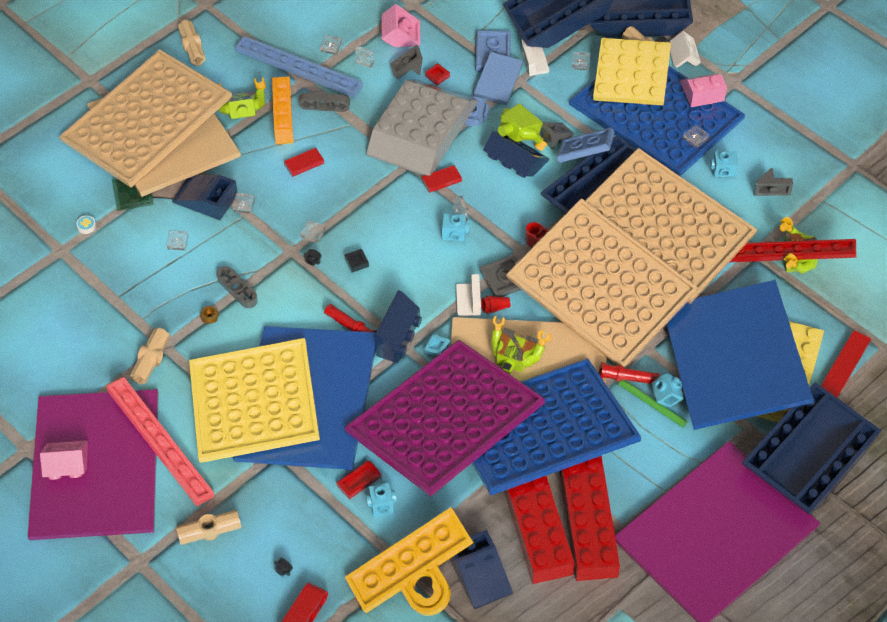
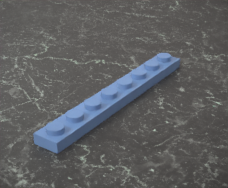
[235,36,363,98]

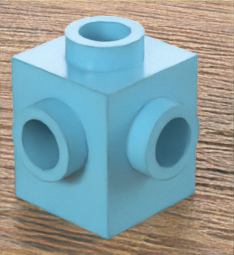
[710,151,739,177]
[442,213,469,241]
[652,373,685,408]
[366,483,397,517]

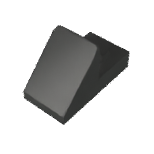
[390,44,423,79]
[540,122,574,149]
[754,168,793,196]

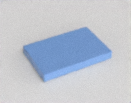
[476,30,511,72]
[474,52,523,105]
[557,128,615,163]

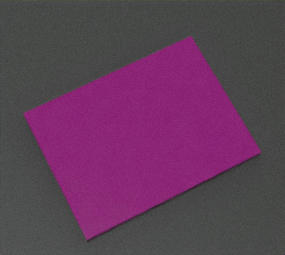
[345,340,545,497]
[28,389,159,540]
[615,441,820,622]

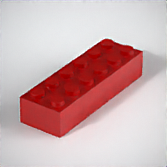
[560,456,620,581]
[504,476,575,584]

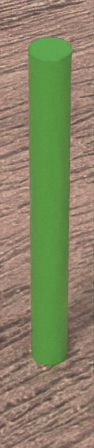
[618,380,688,428]

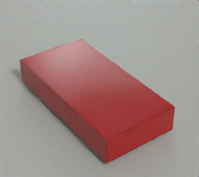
[284,148,324,177]
[422,165,462,193]
[336,460,382,500]

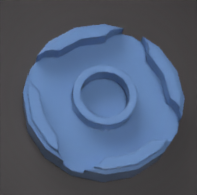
[464,96,489,126]

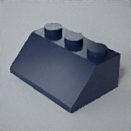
[483,131,550,178]
[375,290,422,363]

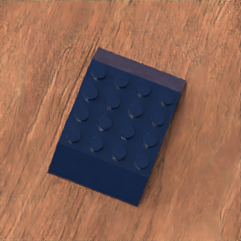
[503,0,614,48]
[590,0,693,38]
[540,135,636,214]
[742,382,882,515]

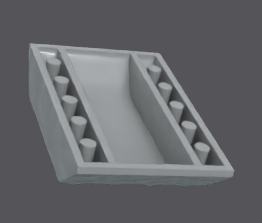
[366,80,478,176]

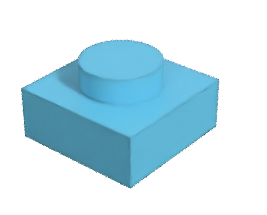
[424,334,451,357]

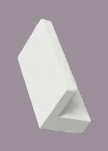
[670,31,701,68]
[522,39,549,76]
[456,274,481,317]

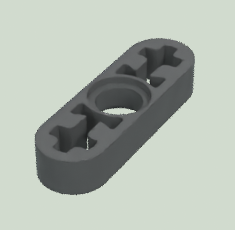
[299,93,350,112]
[216,266,258,308]

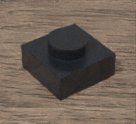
[344,249,369,273]

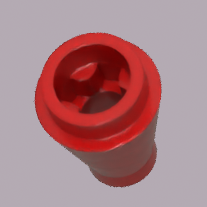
[481,295,511,314]

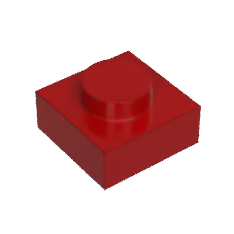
[425,63,450,86]

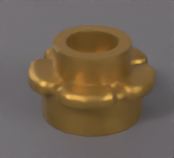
[200,306,219,324]

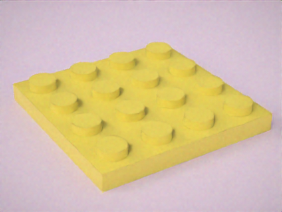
[593,38,671,105]

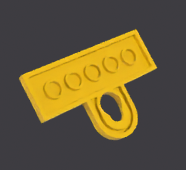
[345,507,474,616]

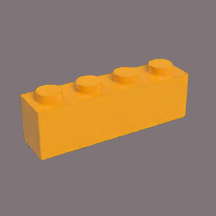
[272,76,294,144]

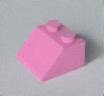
[382,4,420,47]
[680,74,727,107]
[40,440,88,480]

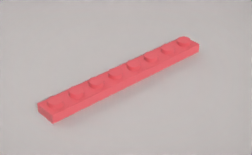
[107,377,214,507]

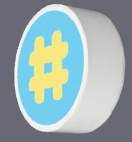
[76,216,96,234]

